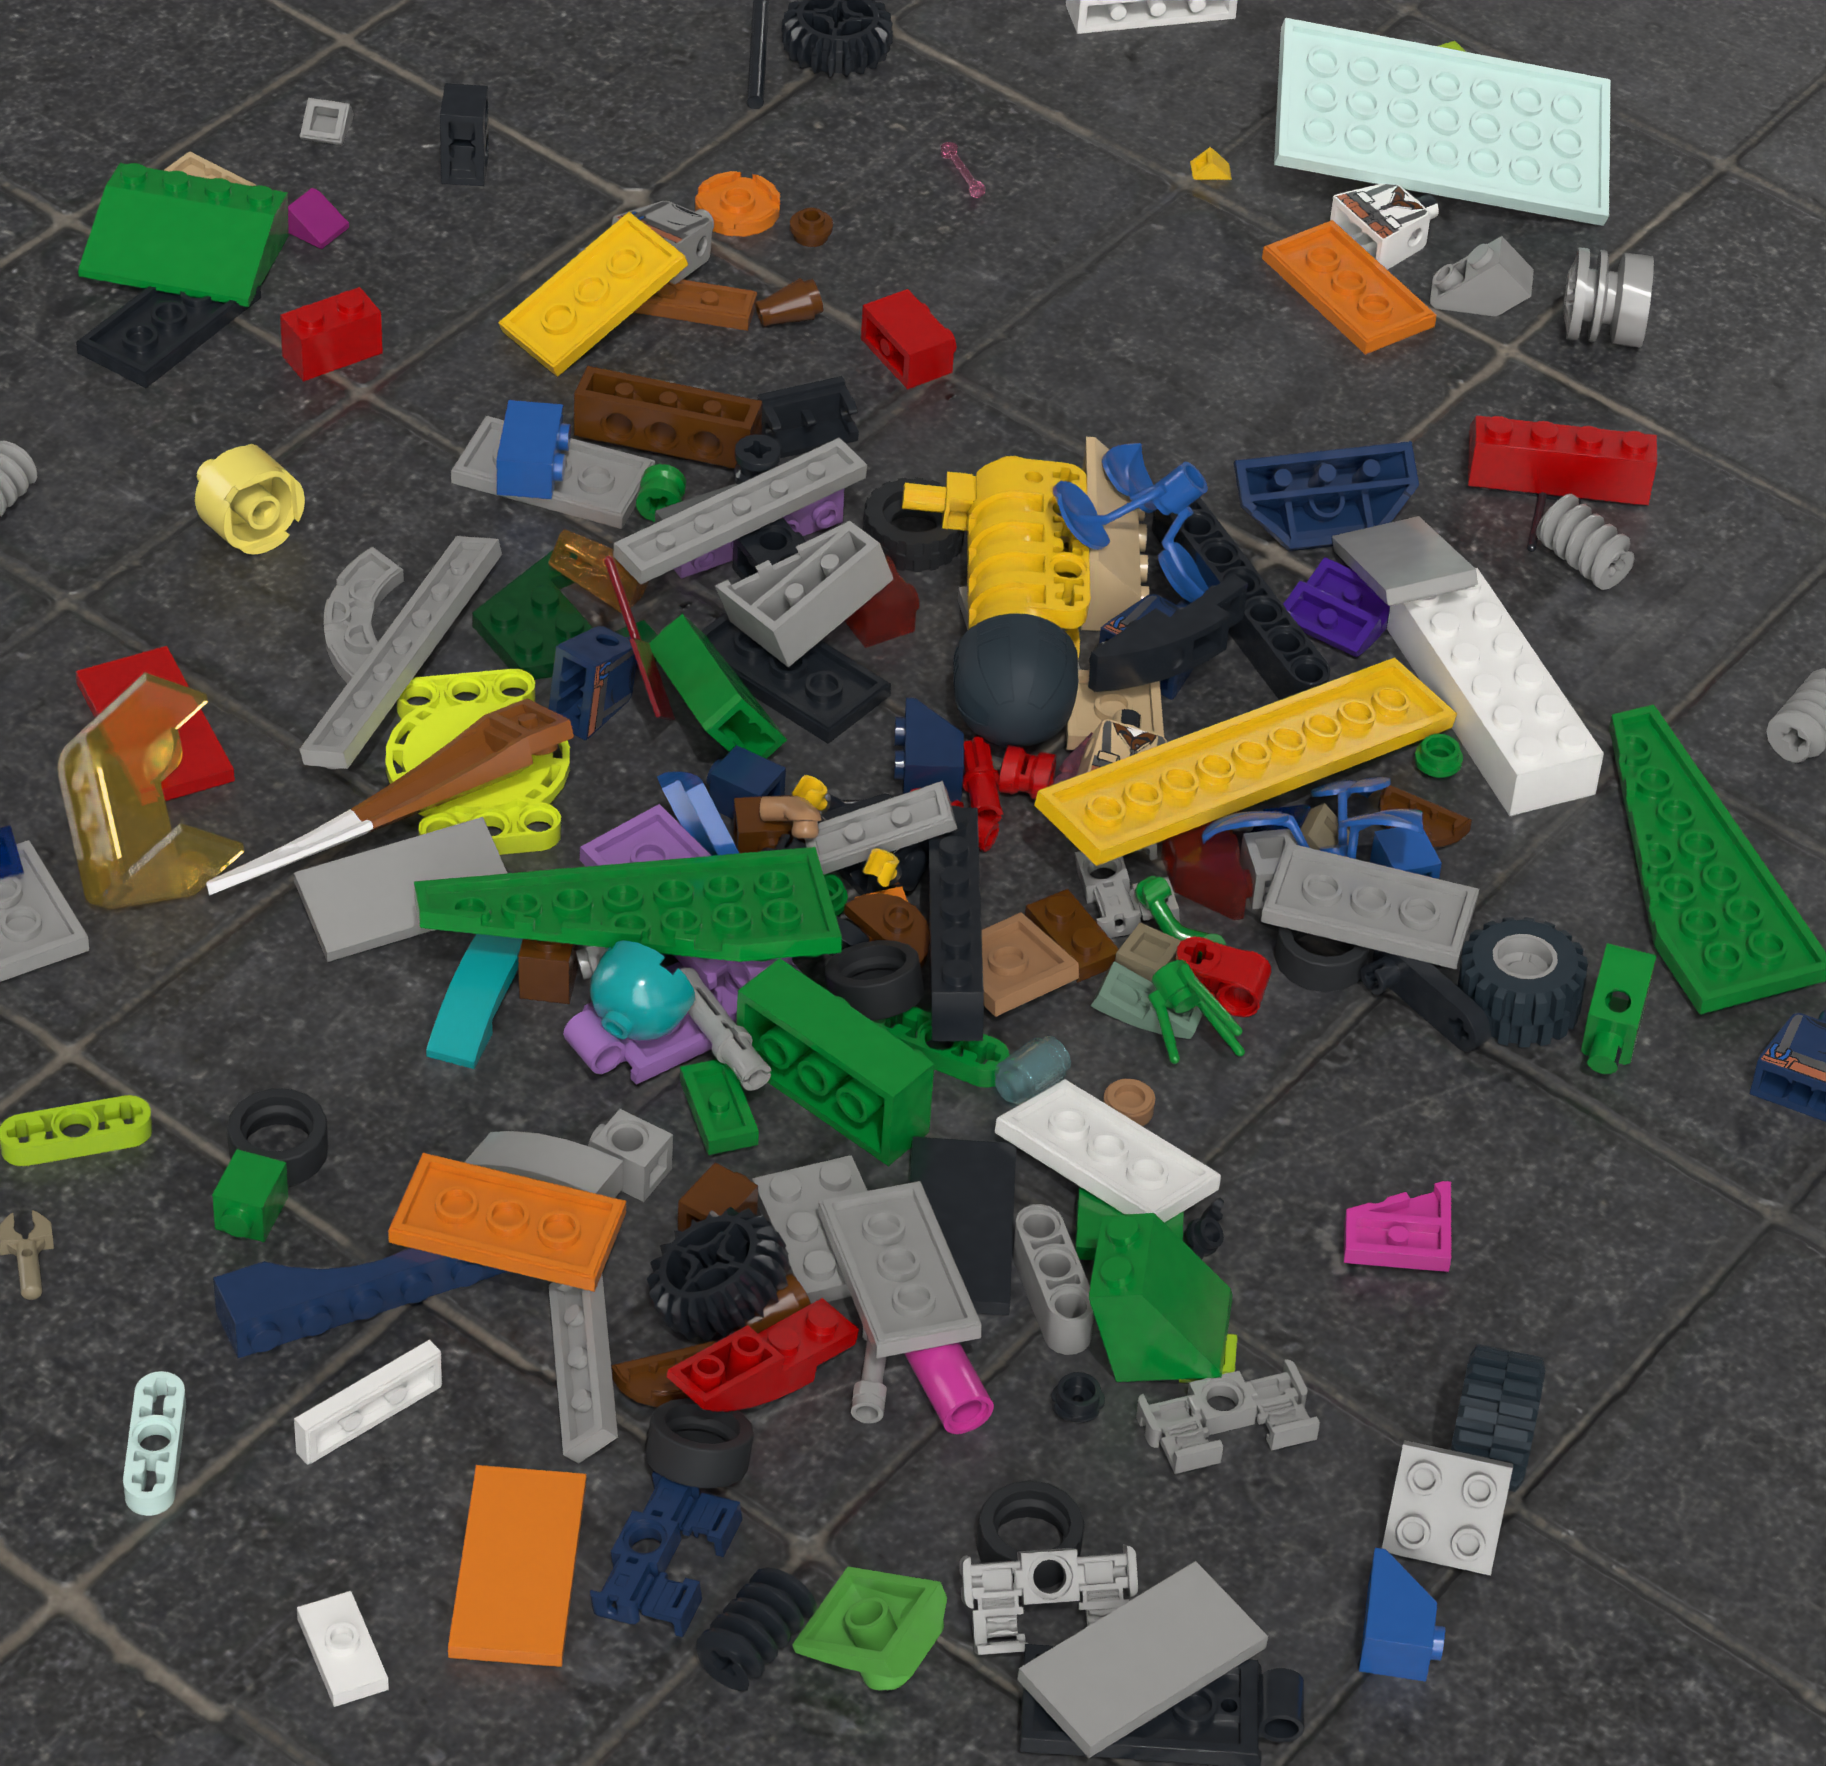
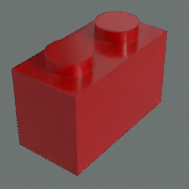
[280,287,383,382]
[861,289,957,389]

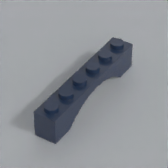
[213,1248,508,1358]

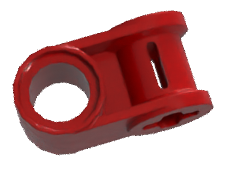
[1175,936,1272,1018]

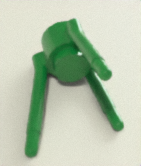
[1148,960,1245,1064]

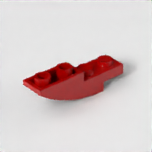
[666,1298,859,1412]

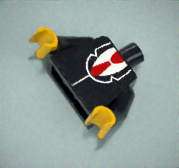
[792,775,929,895]

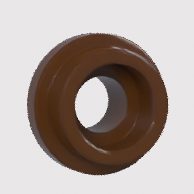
[790,208,833,247]

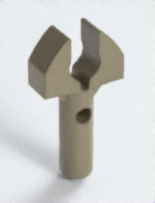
[0,1210,54,1300]

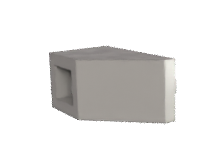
[1430,236,1534,317]

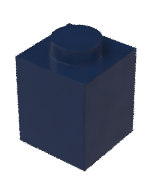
[707,745,786,819]

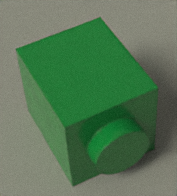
[212,1149,288,1243]

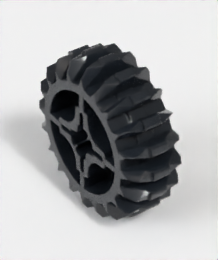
[781,0,893,77]
[647,1207,792,1342]

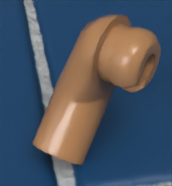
[760,796,822,839]

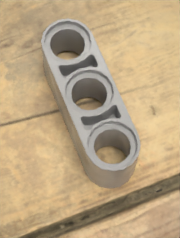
[1012,1204,1094,1355]

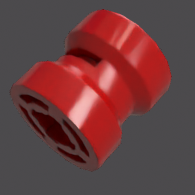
[999,745,1057,799]

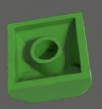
[792,1567,947,1690]

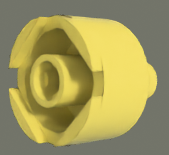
[195,444,305,555]

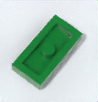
[680,1059,759,1155]

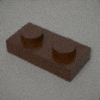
[1025,889,1119,983]

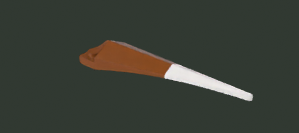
[206,698,574,895]

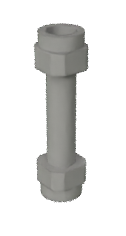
[851,1326,887,1423]

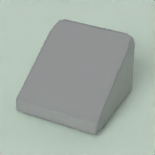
[300,98,354,145]

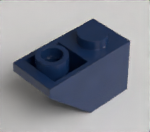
[894,698,964,801]

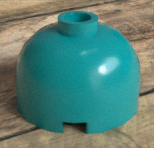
[590,940,696,1041]

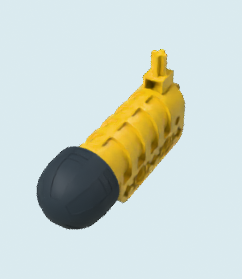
[901,456,1091,748]

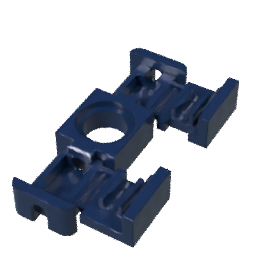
[590,1471,742,1637]

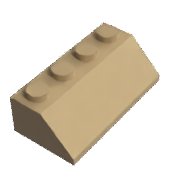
[1081,437,1149,631]

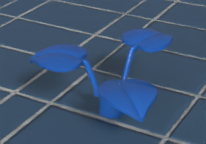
[1053,443,1208,603]
[1202,777,1424,859]

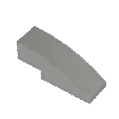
[465,1131,623,1198]

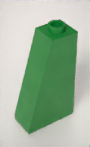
[649,614,787,759]

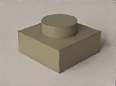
[1295,803,1350,850]
[1115,923,1181,982]

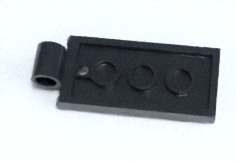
[1020,1644,1304,1766]

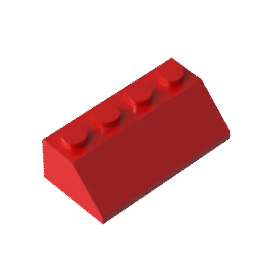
[1468,415,1657,505]

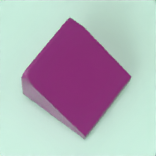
[288,188,349,249]

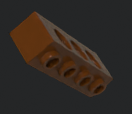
[574,366,763,468]

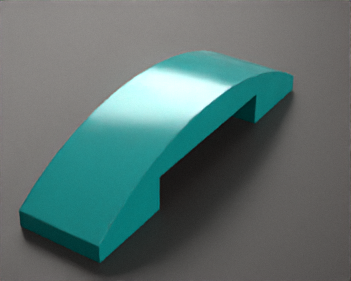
[426,934,523,1069]

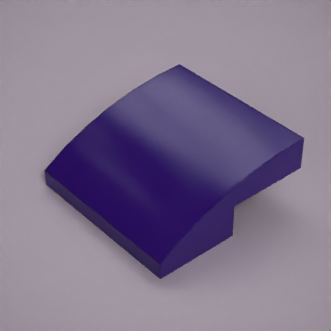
[1283,557,1390,657]

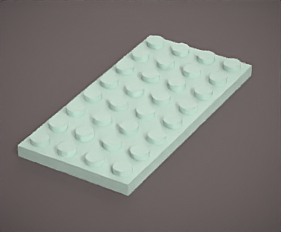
[1274,18,1610,226]

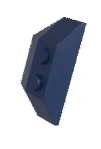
[1233,441,1419,551]

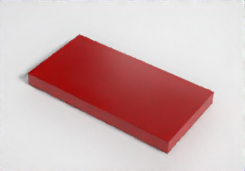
[76,646,235,808]

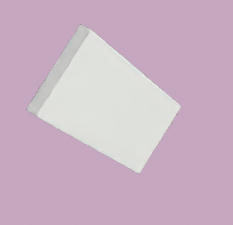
[995,1079,1221,1223]

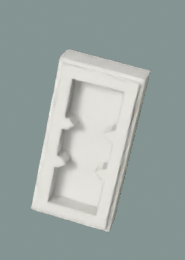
[297,1591,389,1707]

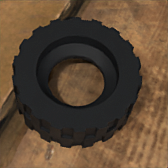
[863,477,964,572]

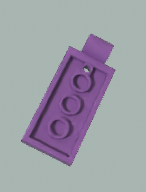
[579,804,793,990]
[563,962,802,1085]

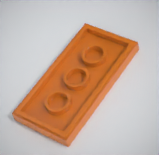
[1262,220,1437,355]
[388,1153,626,1292]
[448,1465,586,1667]

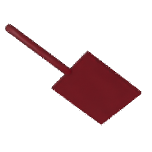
[604,555,675,721]

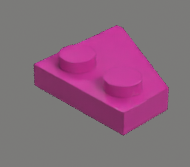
[1344,1181,1451,1272]

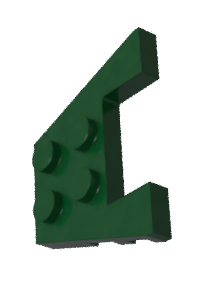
[472,538,657,680]

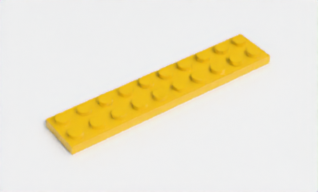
[1034,657,1457,866]

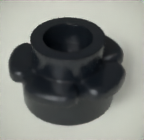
[1051,1372,1105,1423]

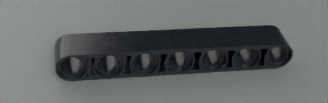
[1152,497,1331,700]

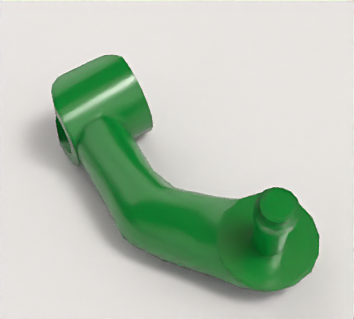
[1135,876,1226,959]

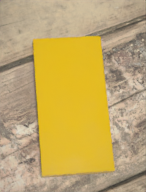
[498,212,689,377]

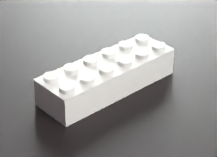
[1387,568,1604,816]

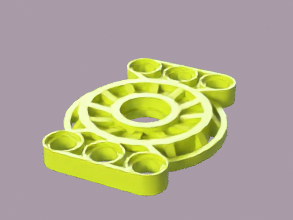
[385,669,570,855]

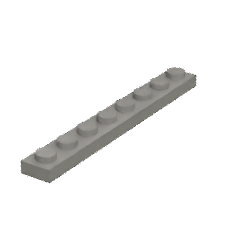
[300,536,502,769]

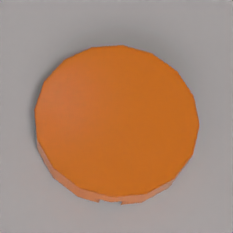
[695,171,780,237]

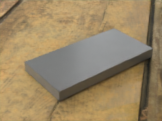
[451,416,655,529]
[1332,516,1478,606]
[294,817,507,962]
[1261,842,1479,969]
[818,1181,981,1359]
[1018,1561,1268,1758]

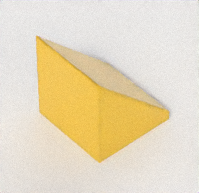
[1190,147,1232,180]

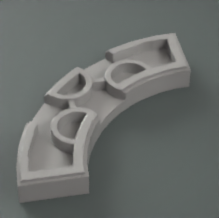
[324,547,404,684]

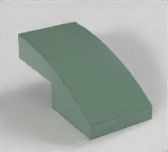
[1091,961,1203,1039]

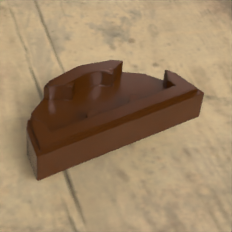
[1378,785,1472,847]
[844,893,930,968]
[611,1341,715,1407]

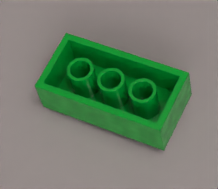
[736,958,935,1167]

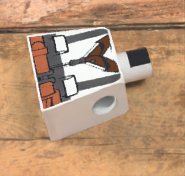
[1330,184,1439,270]

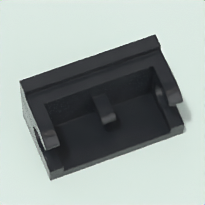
[757,376,859,458]

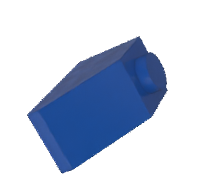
[1359,1548,1445,1682]

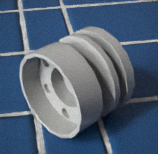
[1563,247,1654,348]

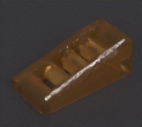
[548,529,649,613]

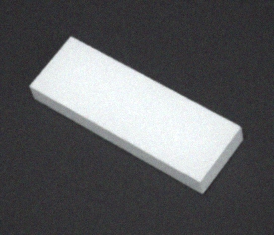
[294,1340,442,1465]

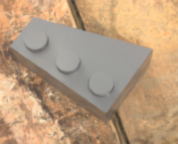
[715,521,893,667]

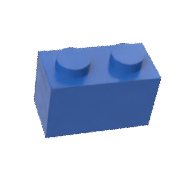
[496,400,571,499]

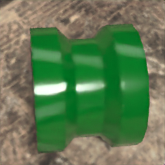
[636,464,686,522]

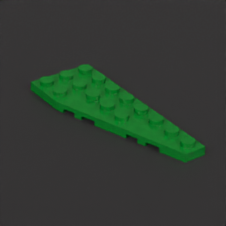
[1609,704,1826,1014]
[414,847,842,962]

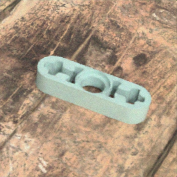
[123,1371,186,1516]

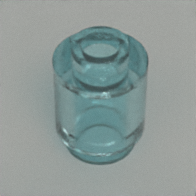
[995,1036,1071,1105]

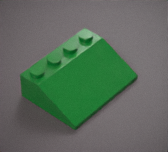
[78,163,289,307]

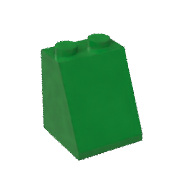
[1088,1213,1233,1382]

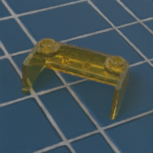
[58,673,245,910]

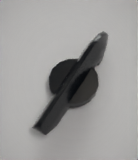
[1186,1197,1224,1259]

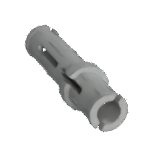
[681,967,772,1091]

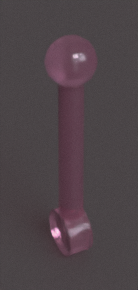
[941,142,986,198]

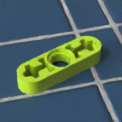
[0,1095,152,1166]

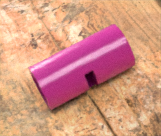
[904,1342,994,1434]

